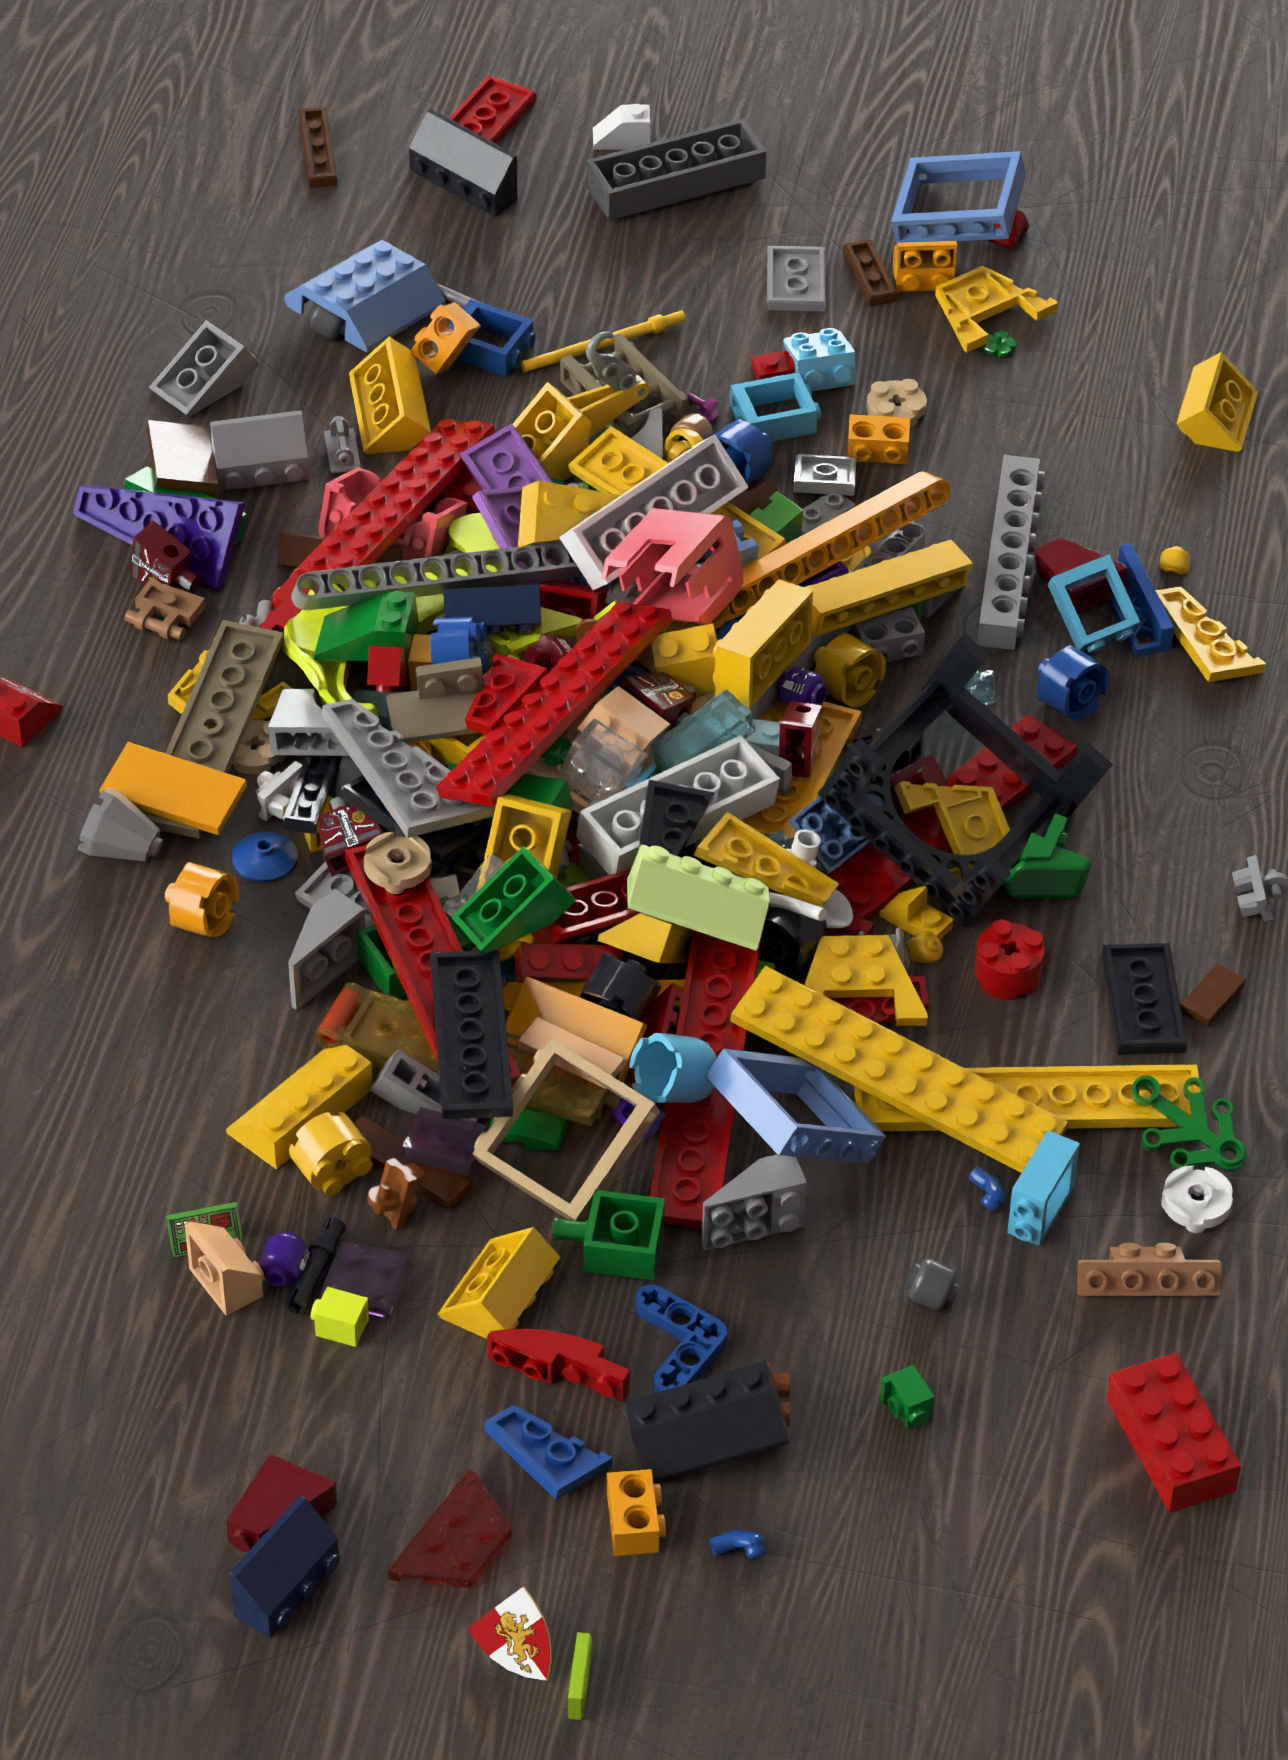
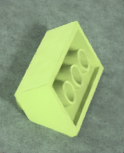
[627,844,770,951]

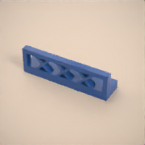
[1108,543,1174,657]

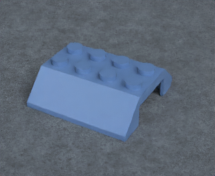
[284,240,445,353]

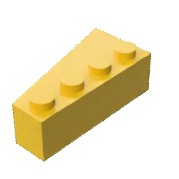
[518,480,620,546]

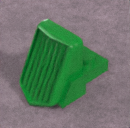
[1003,813,1092,898]

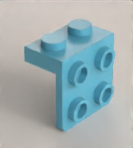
[783,328,857,392]

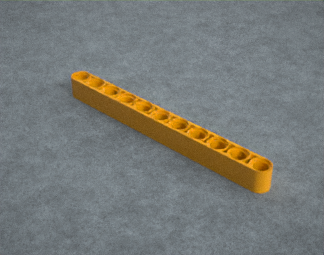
[665,471,951,632]

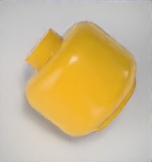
[1159,546,1191,575]
[907,931,943,964]

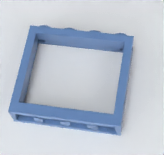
[891,151,1026,243]
[707,1048,886,1164]

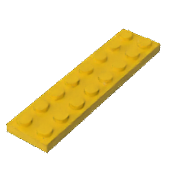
[568,426,786,566]

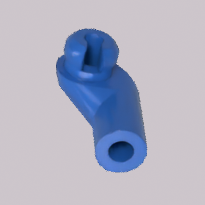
[969,1166,1006,1211]
[709,1529,766,1558]

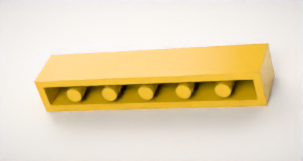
[804,540,973,637]

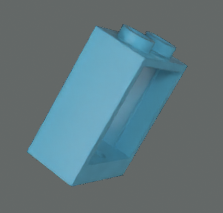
[730,372,821,442]
[1048,554,1140,653]
[1007,1130,1080,1246]

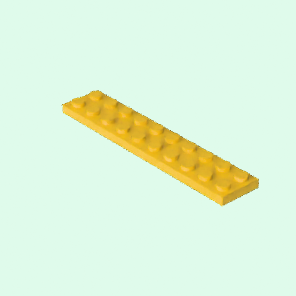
[730,966,1068,1173]
[853,1065,1200,1131]

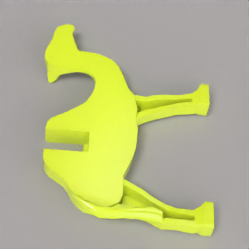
[282,513,541,725]

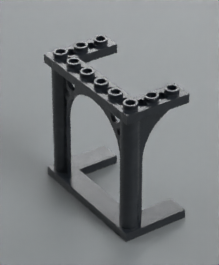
[817,634,1113,927]

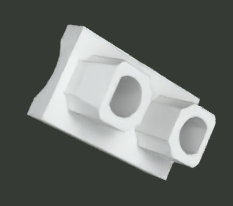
[256,761,303,821]

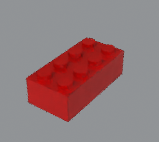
[1106,1352,1241,1513]

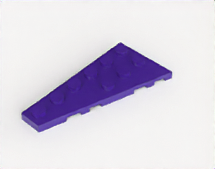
[73,485,246,589]

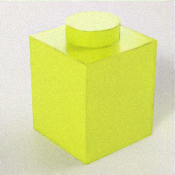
[311,1287,369,1347]

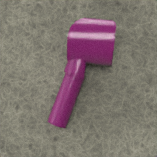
[687,393,719,422]

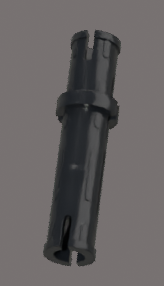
[284,1217,346,1314]

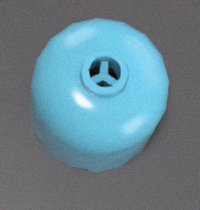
[630,1033,717,1103]

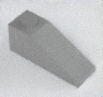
[370,1049,478,1133]

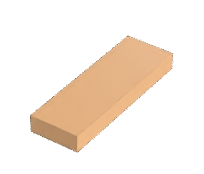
[518,1017,625,1089]

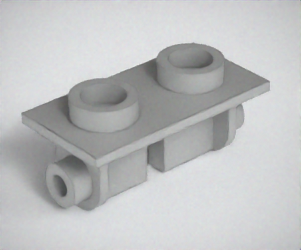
[324,416,361,474]

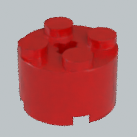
[974,919,1045,1000]

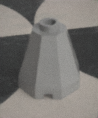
[78,787,163,861]

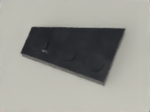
[637,780,715,857]

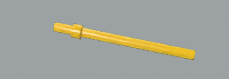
[520,310,686,373]

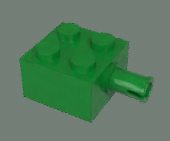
[552,1190,665,1281]

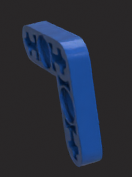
[635,1285,727,1393]

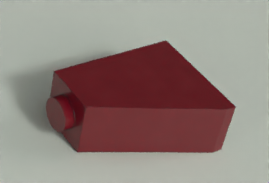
[1034,537,1129,615]
[226,1454,337,1552]

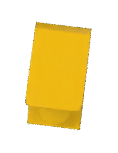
[879,886,954,940]

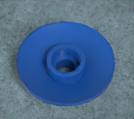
[232,831,298,883]

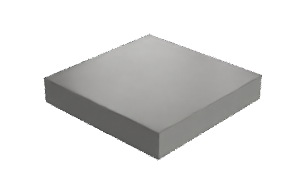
[793,454,857,496]

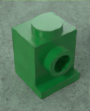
[880,1365,935,1429]

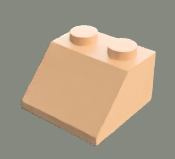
[577,686,671,776]
[185,1222,265,1316]

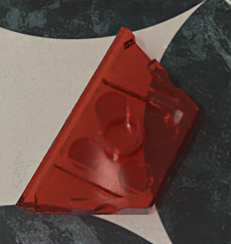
[388,1469,512,1588]

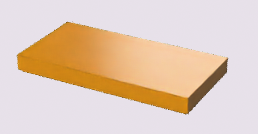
[99,742,247,835]
[506,976,648,1083]

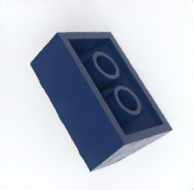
[443,584,542,633]
[229,1495,340,1638]

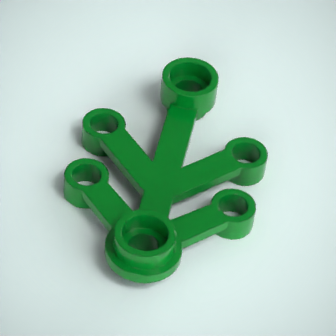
[1131,1076,1247,1172]

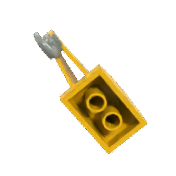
[513,331,650,481]

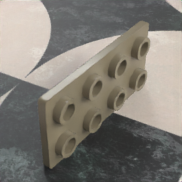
[386,657,484,743]

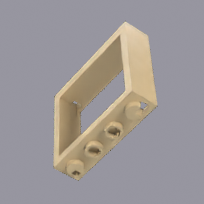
[473,1038,660,1222]

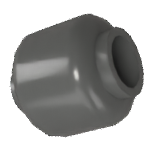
[307,302,346,341]
[904,1258,960,1310]

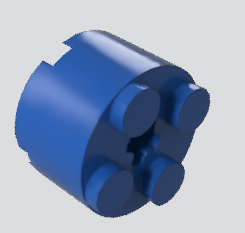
[714,419,773,485]
[430,616,489,674]
[1037,645,1110,721]

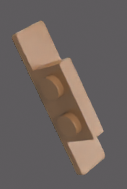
[1077,1243,1222,1296]

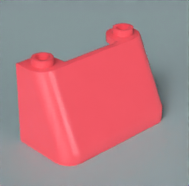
[318,467,467,560]

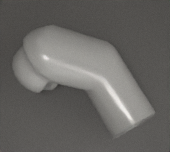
[239,600,273,627]

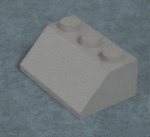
[210,410,310,492]

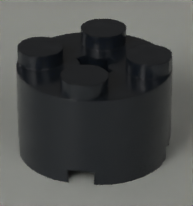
[758,907,827,977]
[580,952,662,1022]

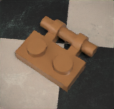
[124,579,206,641]

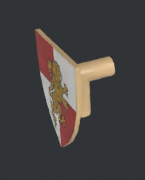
[467,1586,552,1680]

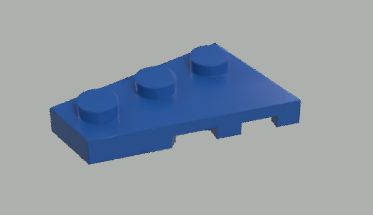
[484,1405,613,1500]

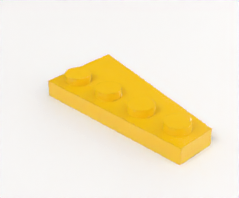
[1155,587,1266,682]
[694,812,839,908]

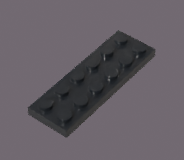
[430,950,513,1119]

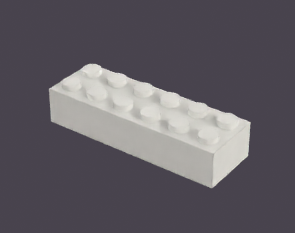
[559,435,749,590]
[576,735,780,875]

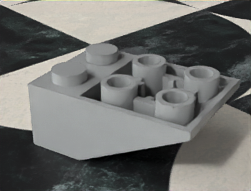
[702,1154,807,1251]

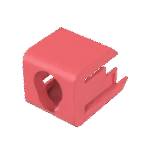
[601,508,744,625]

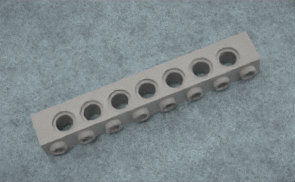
[977,455,1045,650]

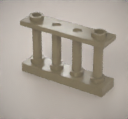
[560,333,689,438]

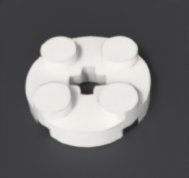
[1161,1166,1233,1233]

